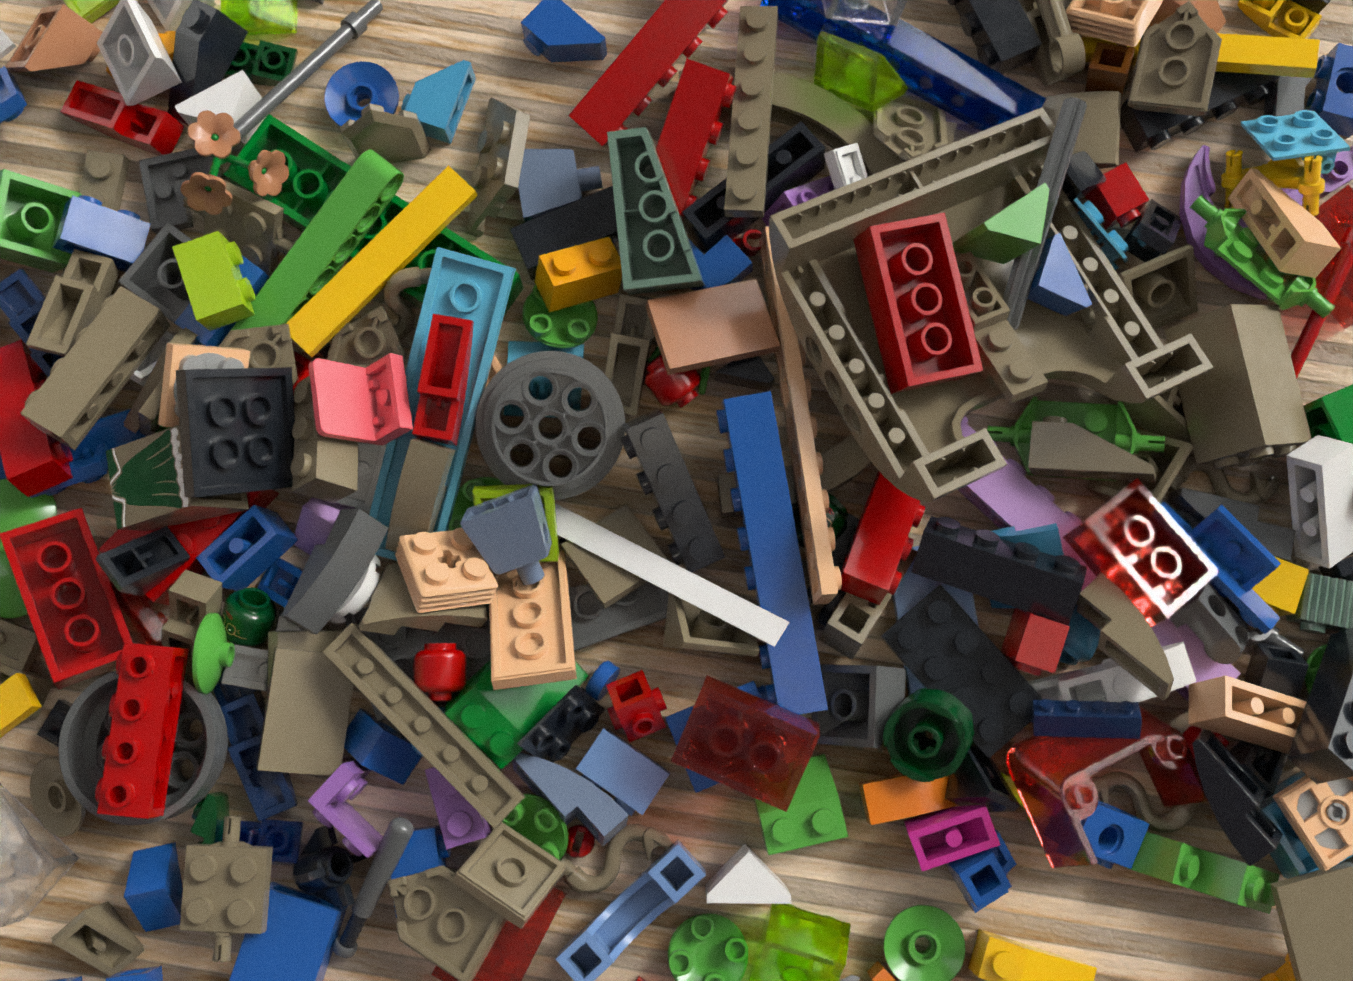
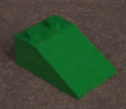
[445,659,589,770]

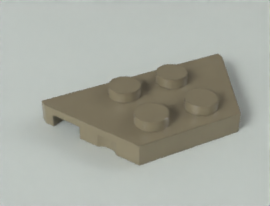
[466,97,530,237]

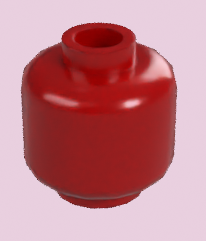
[644,355,701,408]
[413,643,466,701]

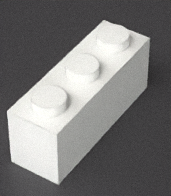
[1286,435,1353,569]

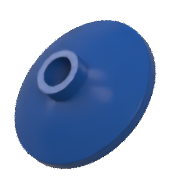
[324,61,399,127]

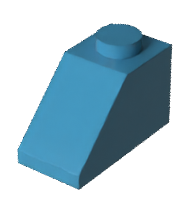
[401,60,476,144]

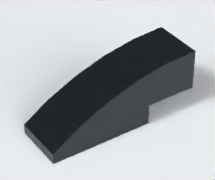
[1192,729,1283,866]

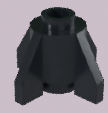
[293,826,367,908]

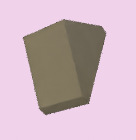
[52,902,144,976]

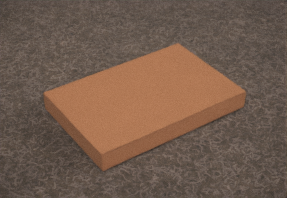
[645,279,780,375]

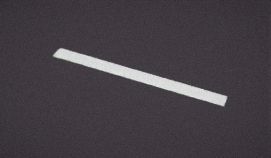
[555,503,790,647]

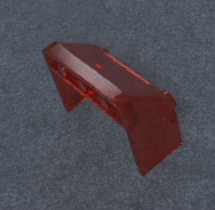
[1006,706,1208,868]

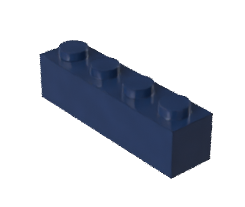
[1032,699,1142,739]

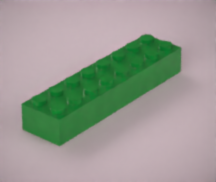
[224,114,524,316]

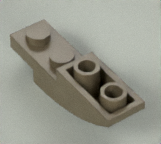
[956,251,1048,404]

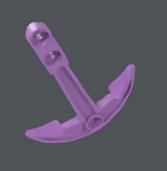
[1179,145,1353,300]

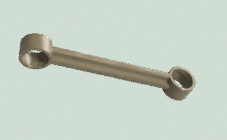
[1037,0,1085,76]

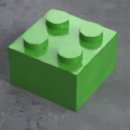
[0,169,82,273]

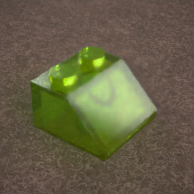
[748,904,851,981]

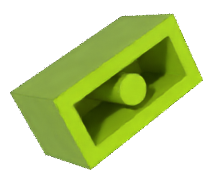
[172,231,256,331]

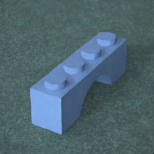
[555,839,706,981]

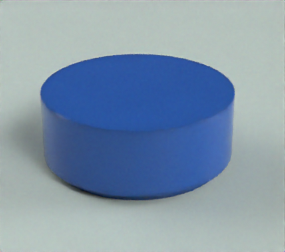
[585,661,620,701]

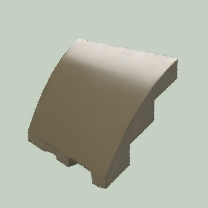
[359,562,488,635]

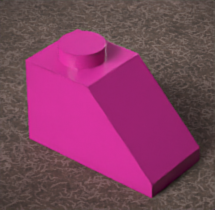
[904,804,1000,872]

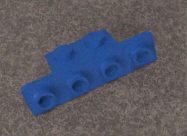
[0,409,146,498]
[1148,501,1281,634]

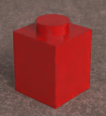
[1085,162,1149,230]

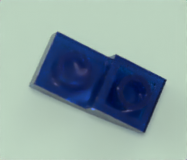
[221,819,304,865]

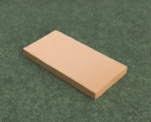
[489,550,577,690]

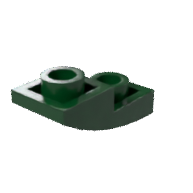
[223,40,298,86]
[190,791,229,844]

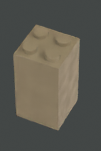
[1164,304,1312,469]

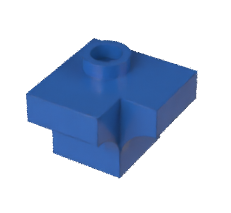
[946,828,1017,913]

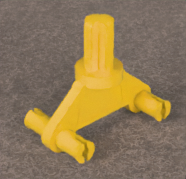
[1221,150,1325,216]

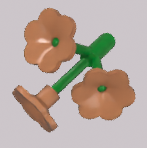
[180,110,289,215]

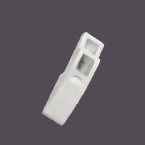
[1027,641,1196,702]

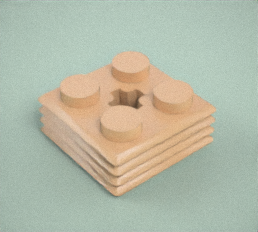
[1065,0,1163,47]
[395,528,498,613]

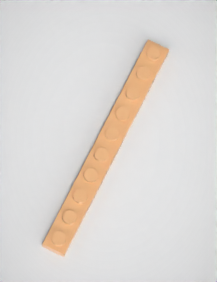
[758,227,842,605]

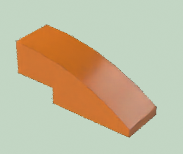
[859,773,958,825]

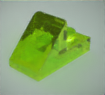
[221,0,297,35]

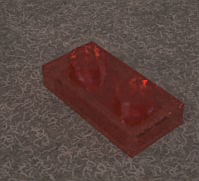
[111,581,168,646]

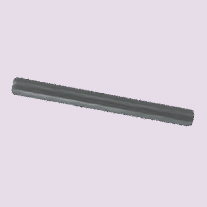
[1003,97,1087,330]

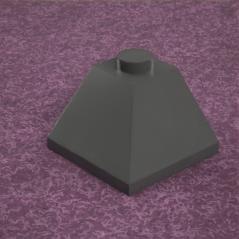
[811,664,906,748]

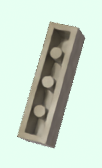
[20,286,170,451]

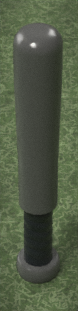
[332,817,414,958]

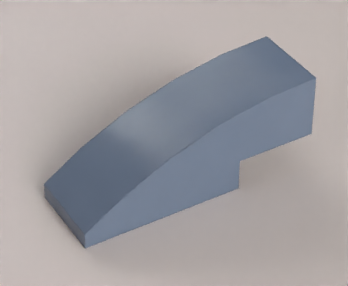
[512,753,629,847]

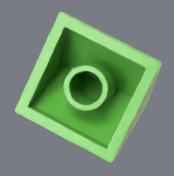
[952,183,1050,264]

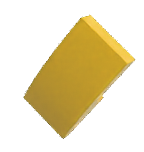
[1237,0,1322,39]

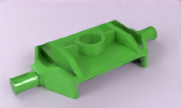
[1189,195,1335,319]
[987,396,1165,482]

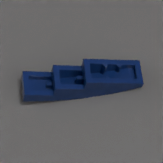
[0,269,64,377]
[213,672,298,821]

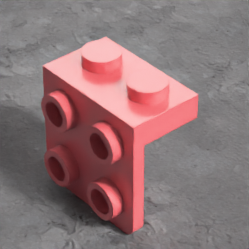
[308,353,413,446]

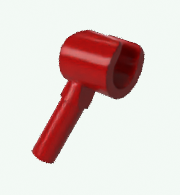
[732,229,762,257]

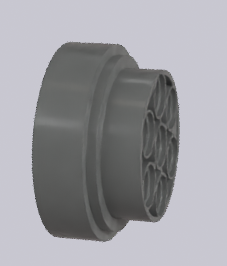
[475,351,625,500]
[58,671,228,825]

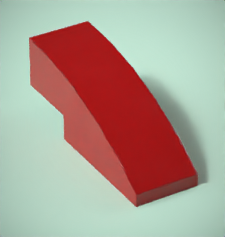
[60,80,185,156]
[412,314,474,446]

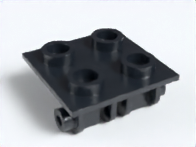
[517,685,605,763]

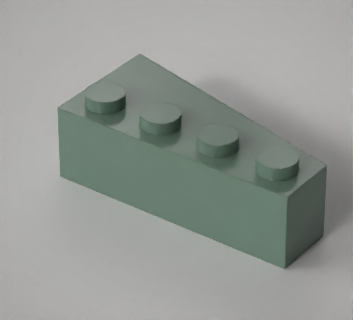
[607,127,705,295]

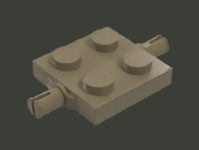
[183,180,295,276]
[180,816,273,962]

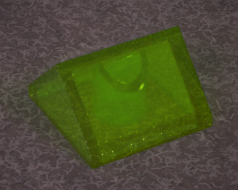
[814,30,908,112]

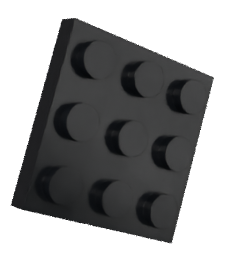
[176,367,295,497]

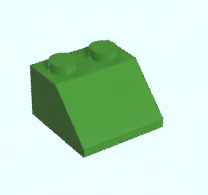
[748,754,848,855]

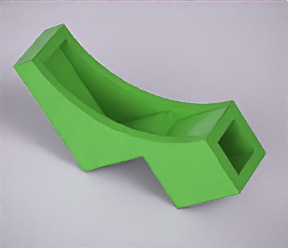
[1128,832,1280,914]

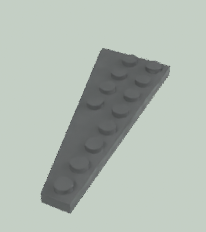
[344,582,669,721]

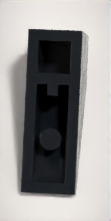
[167,0,248,126]

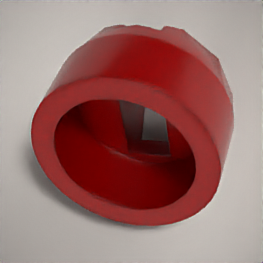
[566,824,595,858]

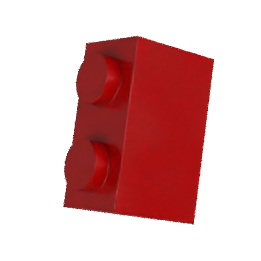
[1001,608,1070,676]

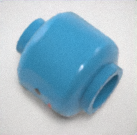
[1059,605,1100,665]

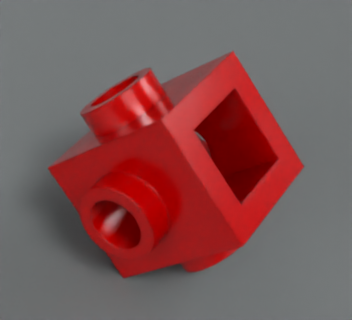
[606,669,667,742]

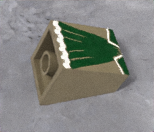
[106,425,249,531]

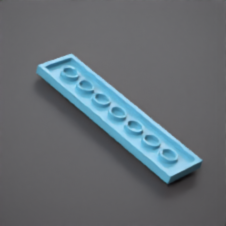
[369,247,516,561]

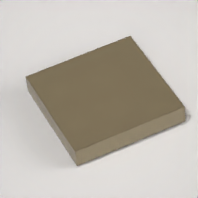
[561,504,669,609]
[453,822,567,929]

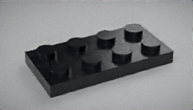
[880,584,1043,758]

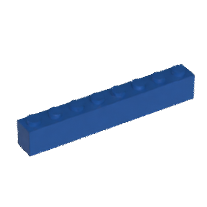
[716,391,828,718]

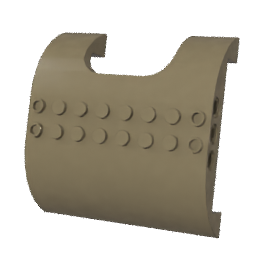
[769,107,1214,502]

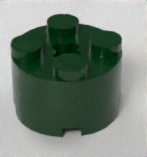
[883,688,974,782]

